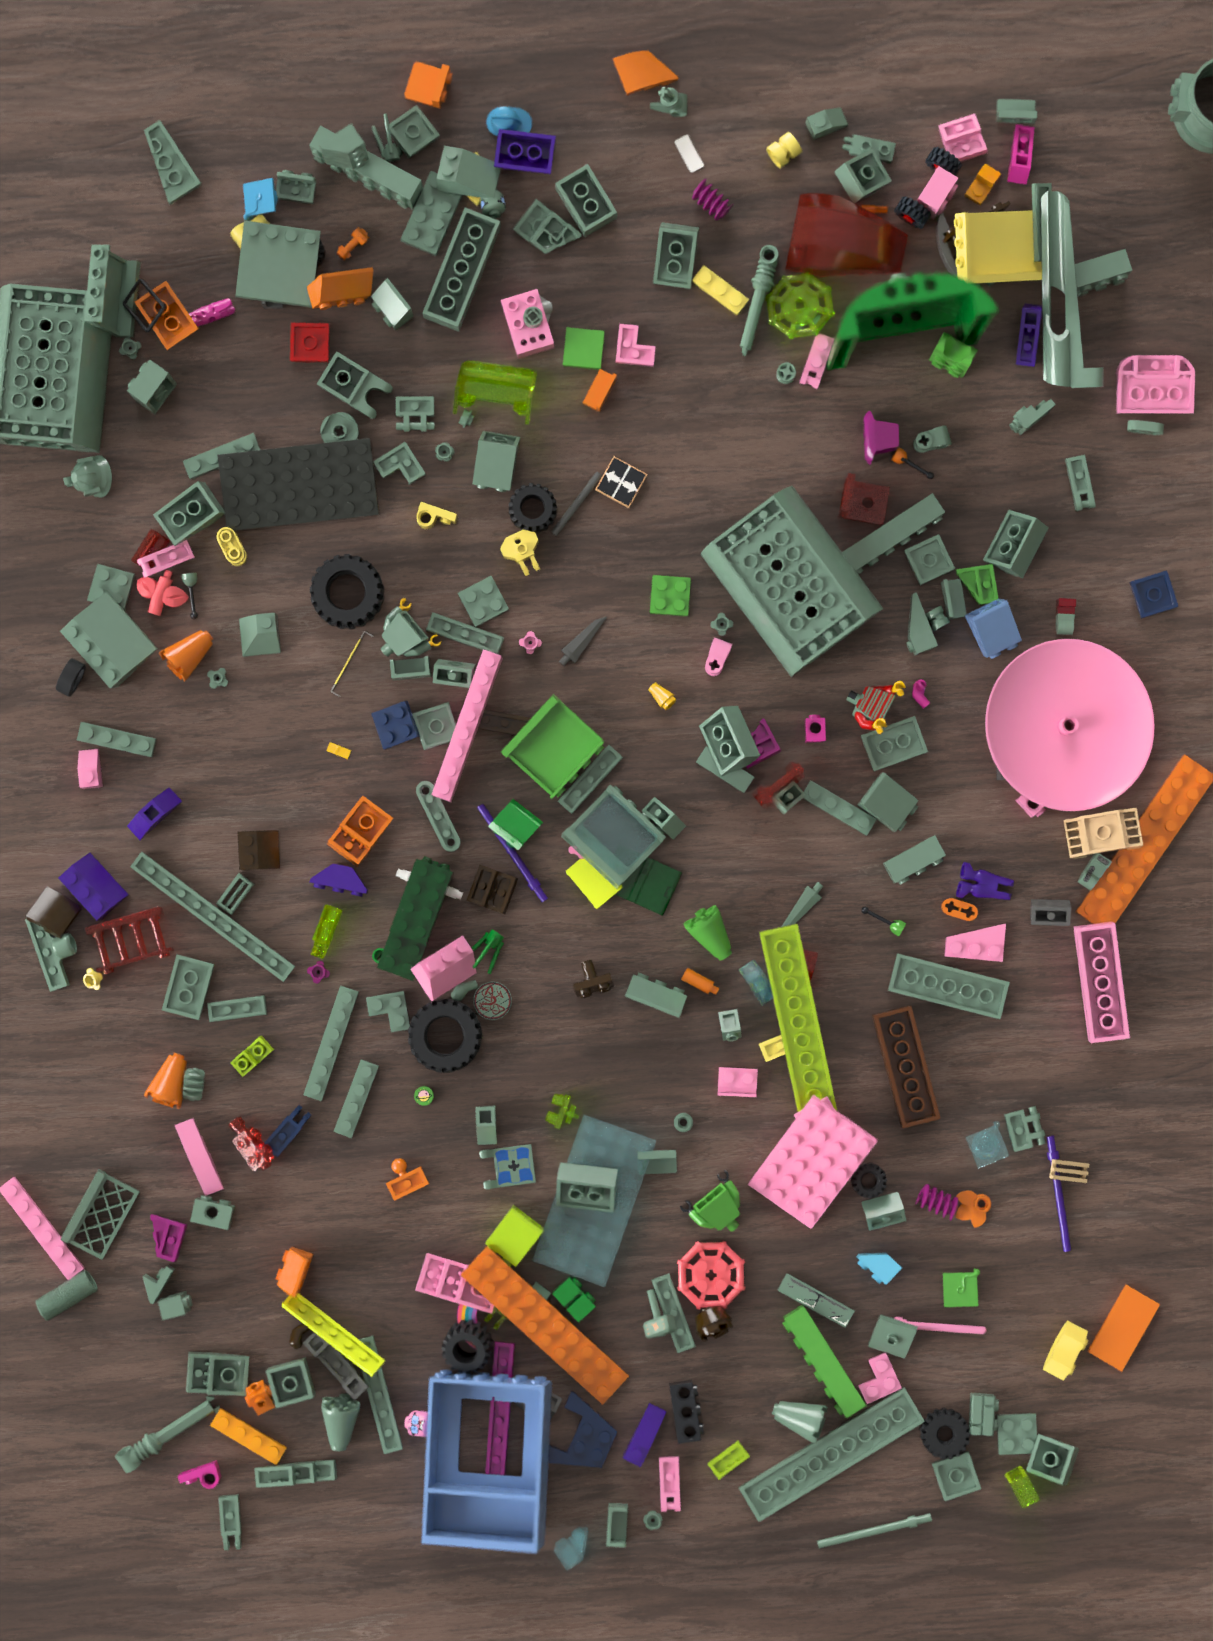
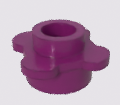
[307,961,330,984]

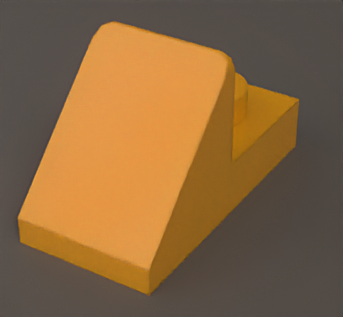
[964,163,1001,206]

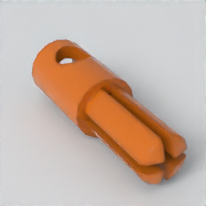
[861,205,888,214]

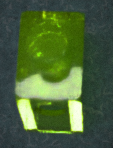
[1004,1466,1040,1508]

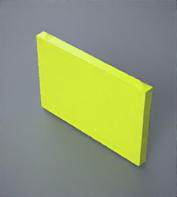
[565,859,623,909]

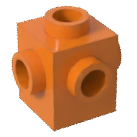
[245,1380,275,1416]

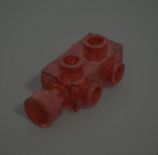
[228,1116,274,1172]

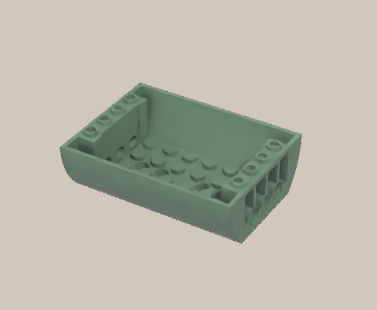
[0,284,111,453]
[701,486,884,677]

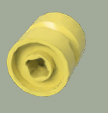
[766,132,802,168]

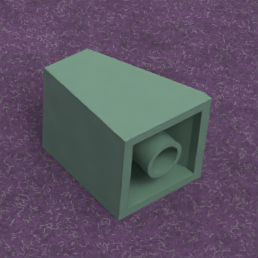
[472,431,520,492]
[857,772,919,832]

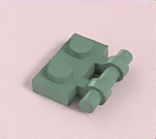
[396,396,435,432]
[1004,1106,1045,1152]

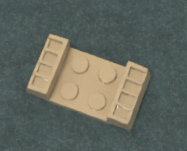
[1063,808,1143,859]

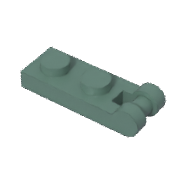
[1065,455,1095,511]

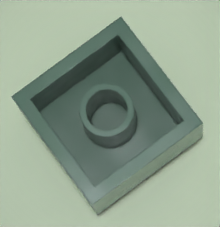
[266,1357,316,1408]

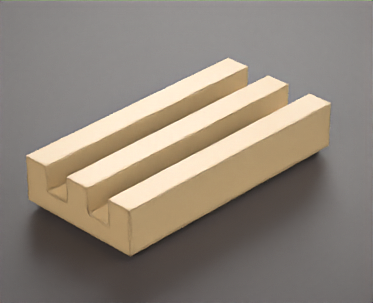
[1050,1159,1089,1183]

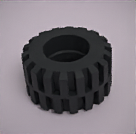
[509,483,557,534]
[441,1320,493,1374]

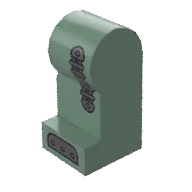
[1077,853,1112,891]

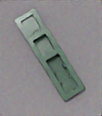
[254,1459,337,1488]

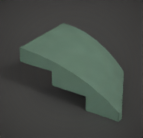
[512,199,582,254]

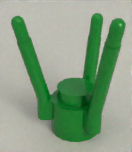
[471,929,504,974]

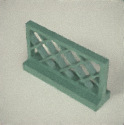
[61,1169,140,1260]

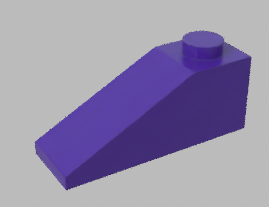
[1016,303,1043,367]
[623,1403,667,1467]

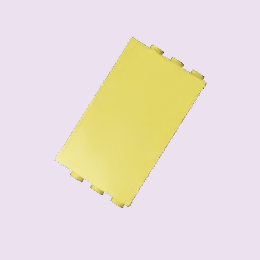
[954,210,1042,284]

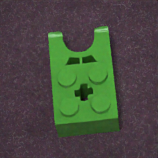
[929,332,978,378]

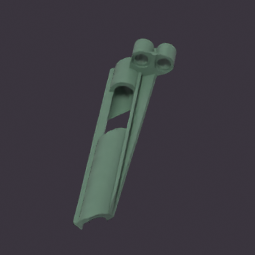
[1041,191,1104,388]

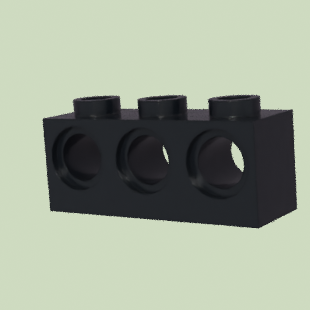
[669,1380,704,1444]

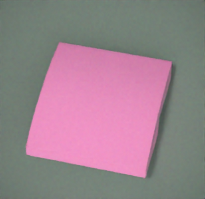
[939,114,987,162]

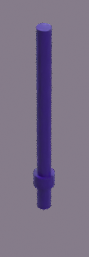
[477,804,548,902]
[1047,1136,1071,1252]

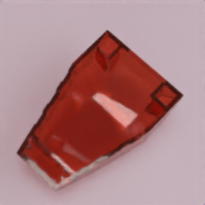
[785,193,908,276]

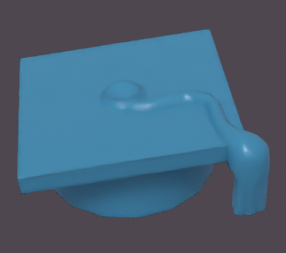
[243,178,278,221]

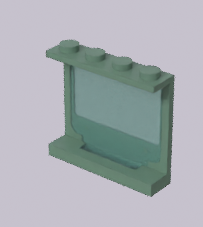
[561,785,666,889]

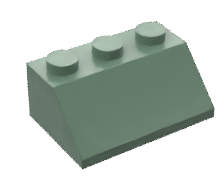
[319,124,369,169]
[983,510,1049,578]
[699,706,761,776]
[625,972,687,1018]
[556,1162,618,1213]

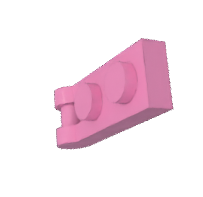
[800,333,834,389]
[137,540,194,578]
[659,1456,680,1512]

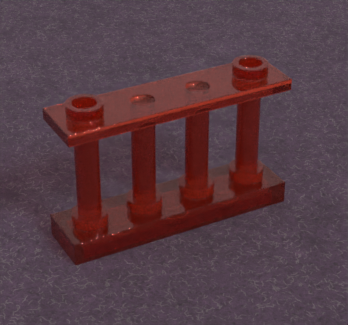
[752,761,805,809]
[85,906,174,975]

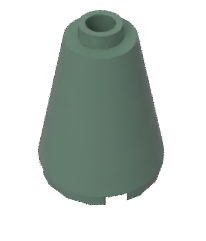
[772,1401,828,1444]

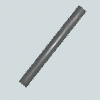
[551,472,602,536]

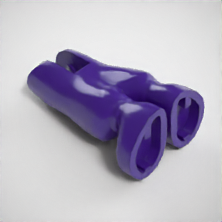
[956,862,1014,900]

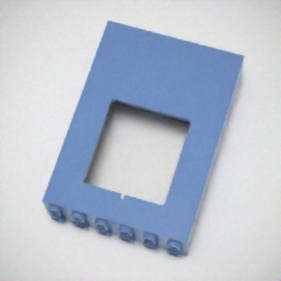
[422,1370,552,1553]

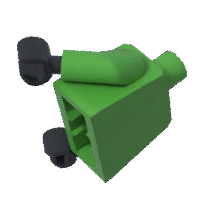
[680,1170,740,1231]

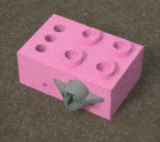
[501,289,554,359]

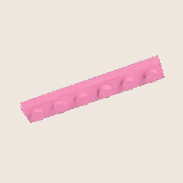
[0,1177,85,1280]

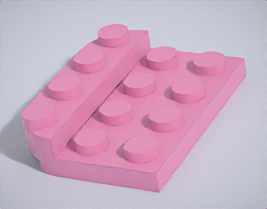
[1116,355,1195,413]

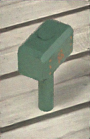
[643,1289,677,1338]

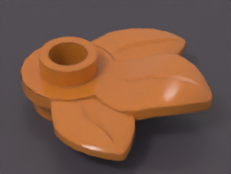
[955,1190,991,1228]

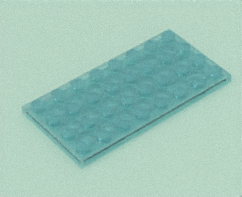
[532,1114,657,1287]

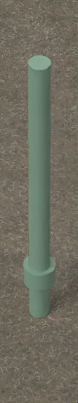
[817,1513,932,1548]

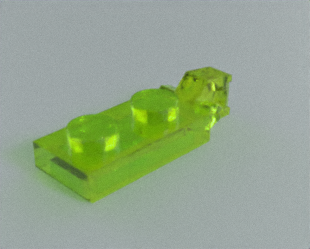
[310,904,342,959]

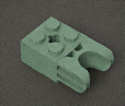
[317,351,393,419]

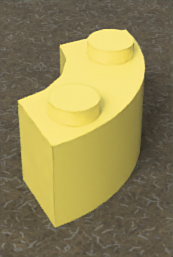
[1043,1321,1088,1380]

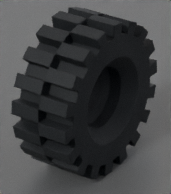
[920,1408,970,1460]

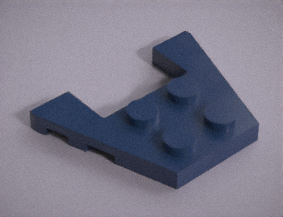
[548,1391,617,1468]

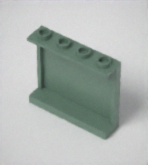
[84,245,141,337]

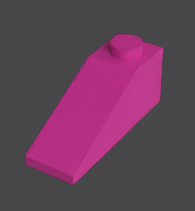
[1007,124,1035,185]

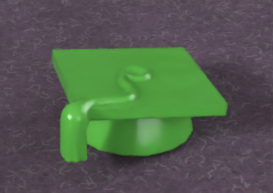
[943,1268,980,1307]

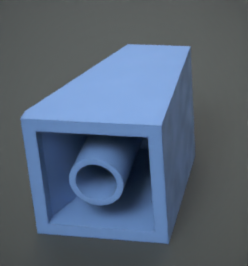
[964,598,1022,659]

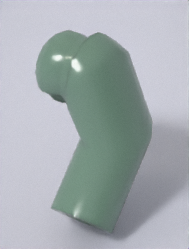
[451,980,478,1001]

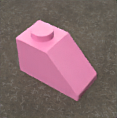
[78,749,103,789]

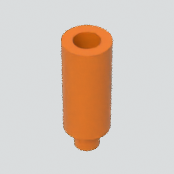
[681,967,719,995]

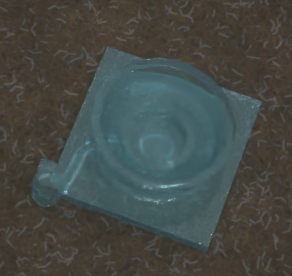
[965,1121,1009,1168]

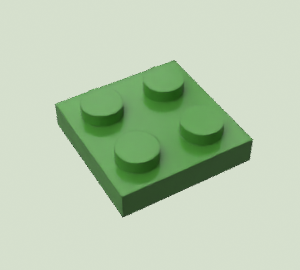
[650,575,691,617]

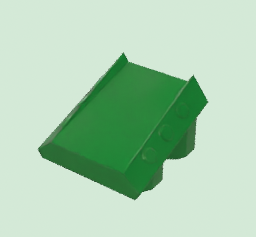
[488,799,543,850]

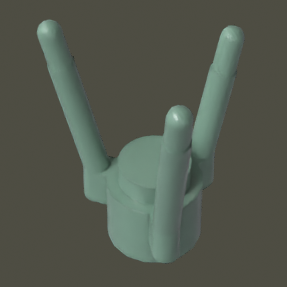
[372,113,403,162]

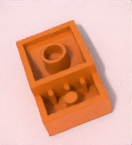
[327,796,393,867]

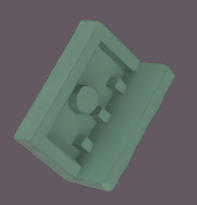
[276,170,317,204]

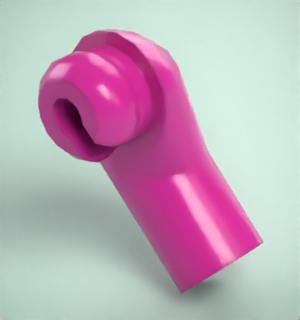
[912,679,930,709]

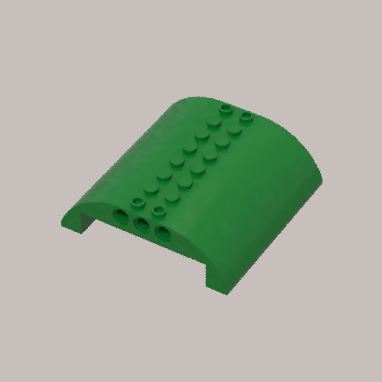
[827,273,997,371]

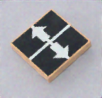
[595,456,647,508]

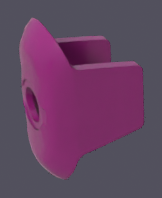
[863,410,899,465]

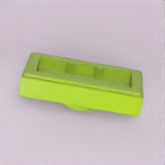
[707,1440,750,1480]

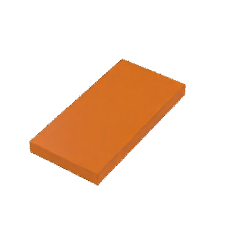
[1088,1284,1160,1372]

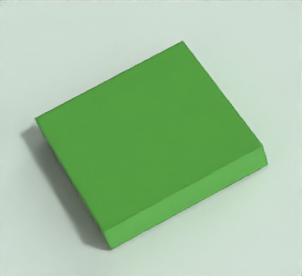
[563,327,604,370]

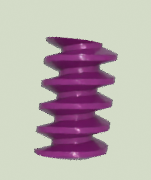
[692,178,734,221]
[915,1184,958,1221]

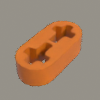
[941,898,978,921]

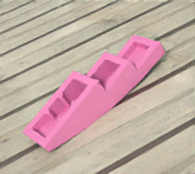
[175,1118,224,1196]

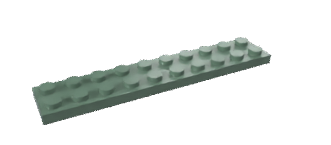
[739,1387,925,1522]

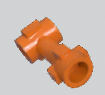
[336,227,369,260]

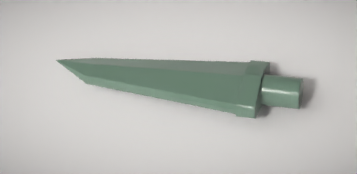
[781,882,824,927]

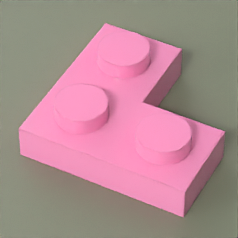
[616,324,655,367]
[858,1352,902,1404]

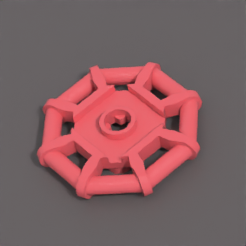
[677,1241,746,1310]

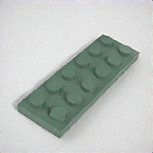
[888,953,1010,1019]

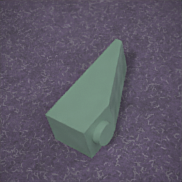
[906,592,938,656]

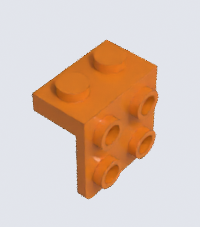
[405,62,453,109]

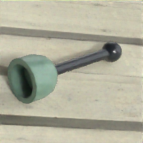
[182,573,198,619]

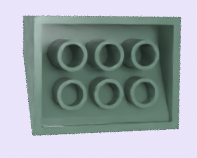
[60,592,158,689]

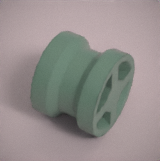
[776,362,796,384]

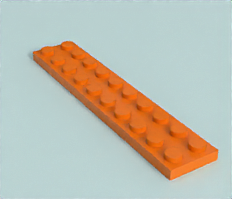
[1076,754,1213,924]
[461,1246,629,1405]

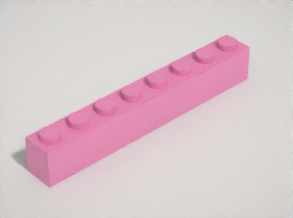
[432,649,503,803]

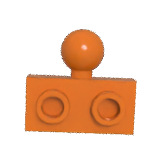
[386,1158,429,1201]

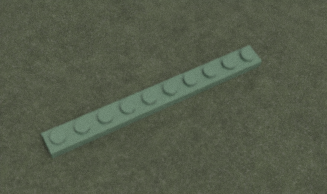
[130,852,296,982]

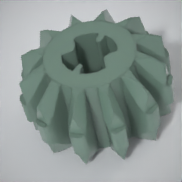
[183,1068,205,1101]

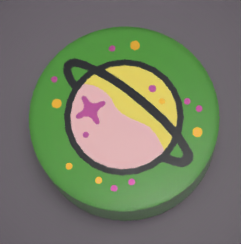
[414,1086,434,1106]

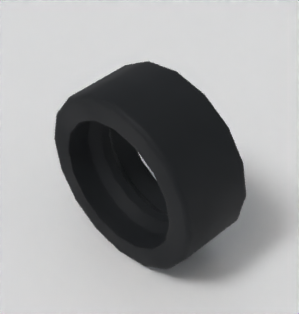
[56,658,86,697]

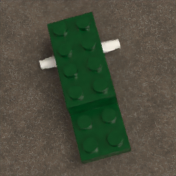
[377,856,463,981]

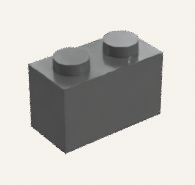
[1030,899,1071,926]

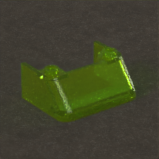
[453,361,537,425]

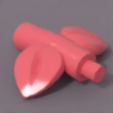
[137,570,189,616]

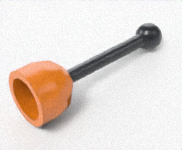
[891,447,934,479]

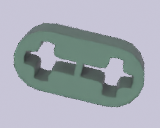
[1127,420,1164,435]

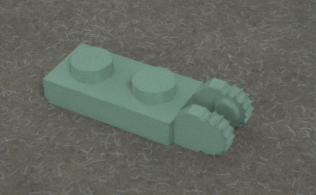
[219,1494,242,1550]

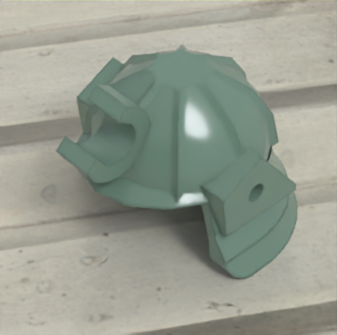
[63,455,112,497]

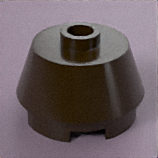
[695,1306,733,1342]

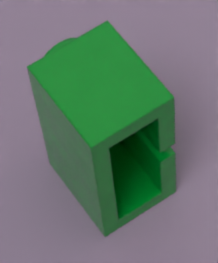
[552,1276,596,1322]

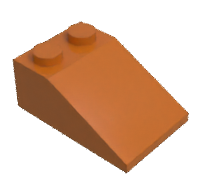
[135,281,199,350]
[276,1247,314,1298]

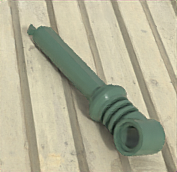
[740,245,780,356]
[115,1396,220,1473]

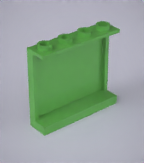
[501,694,604,799]

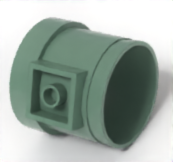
[1168,59,1213,154]

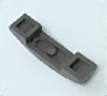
[936,213,957,276]
[303,1332,369,1400]

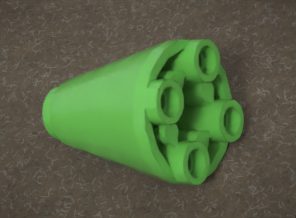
[683,905,732,960]

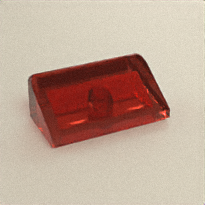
[131,529,170,568]

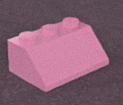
[411,936,476,1001]

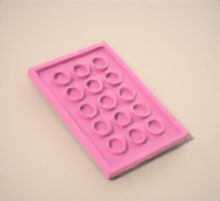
[748,1095,878,1229]

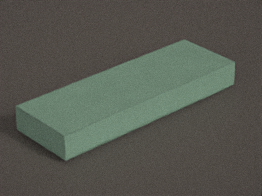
[696,746,754,793]
[207,995,267,1022]

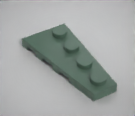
[144,120,202,205]

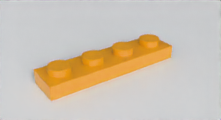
[210,1408,287,1465]

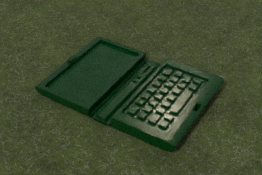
[614,845,682,916]

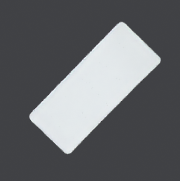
[675,135,704,173]

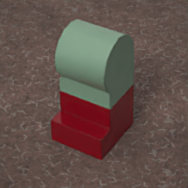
[1056,598,1076,635]

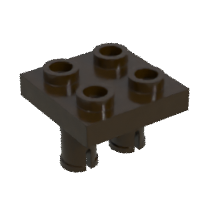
[573,960,614,999]

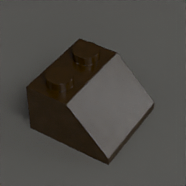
[237,830,280,871]

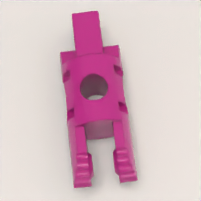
[189,298,235,326]

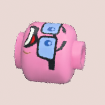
[405,1410,428,1437]

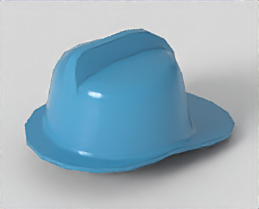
[486,106,532,136]

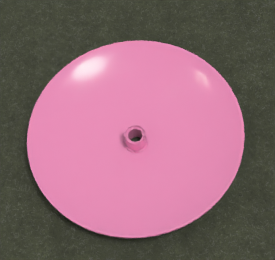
[985,639,1155,811]

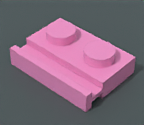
[718,1067,758,1097]

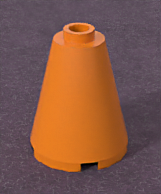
[159,630,213,682]
[144,1053,187,1109]

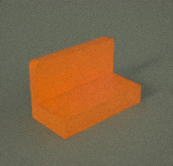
[583,369,617,412]

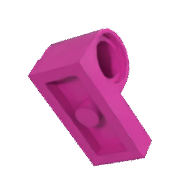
[178,1460,221,1489]

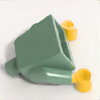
[381,598,441,657]

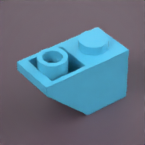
[856,1253,902,1285]

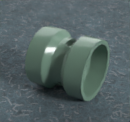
[523,306,543,328]
[925,606,950,631]

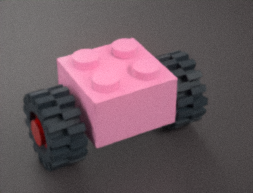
[894,147,962,229]

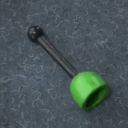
[861,906,906,936]

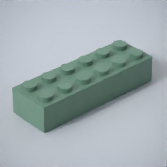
[309,125,423,210]
[423,208,501,332]

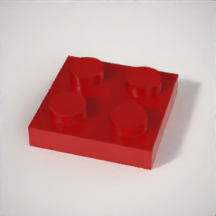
[290,323,330,363]

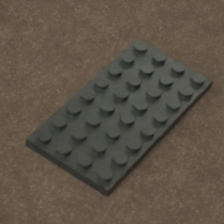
[218,438,379,530]

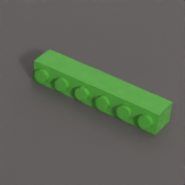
[783,1304,866,1418]

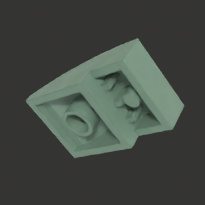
[186,1351,249,1396]

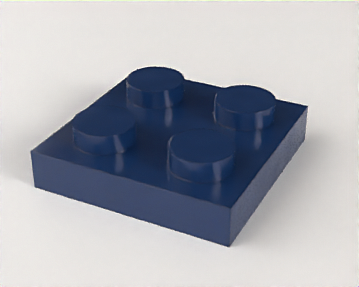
[1129,570,1179,619]
[371,701,420,750]

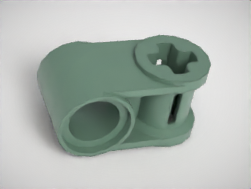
[913,426,952,453]

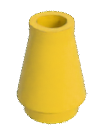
[648,682,677,710]

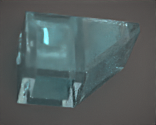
[739,960,773,1006]
[554,1526,588,1571]

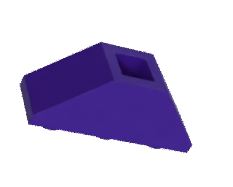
[127,787,183,840]
[310,864,368,897]

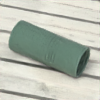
[36,1270,98,1321]

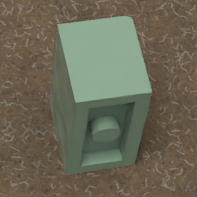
[390,656,431,681]
[606,1503,628,1547]

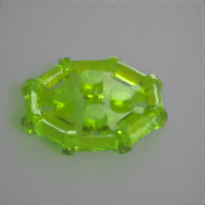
[765,272,835,340]

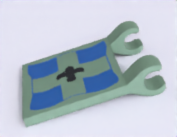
[479,1144,536,1189]

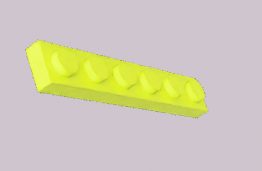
[281,1293,385,1377]

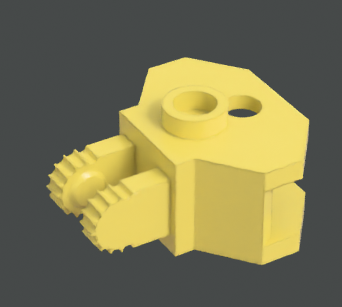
[500,530,540,576]

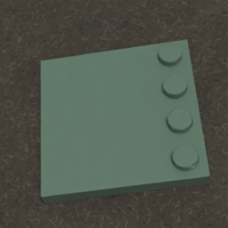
[235,220,321,308]

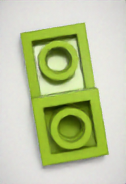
[230,1035,274,1077]

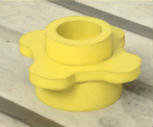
[83,968,103,990]

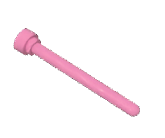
[894,1317,986,1334]

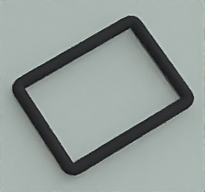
[123,278,166,332]

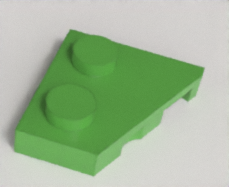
[956,564,998,605]

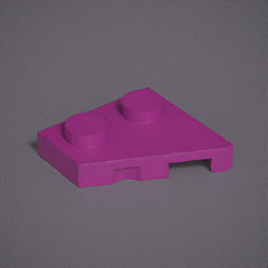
[746,719,781,769]
[150,1214,187,1262]

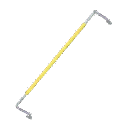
[331,631,374,697]

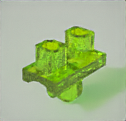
[545,1093,579,1129]

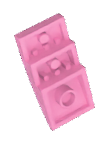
[415,1253,494,1314]

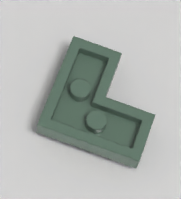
[373,442,426,485]
[366,991,410,1032]

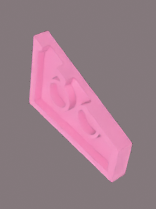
[944,924,1006,962]

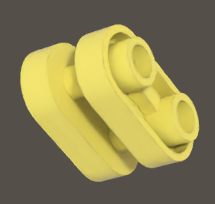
[217,527,247,566]

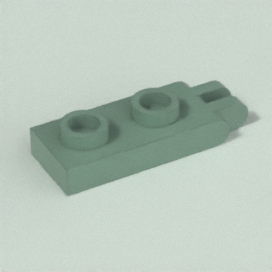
[842,135,896,163]

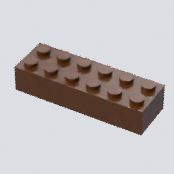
[872,1006,941,1128]

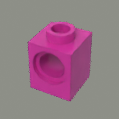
[805,715,826,743]

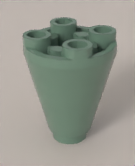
[321,1393,360,1451]

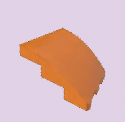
[613,51,678,95]

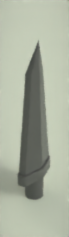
[559,617,607,666]

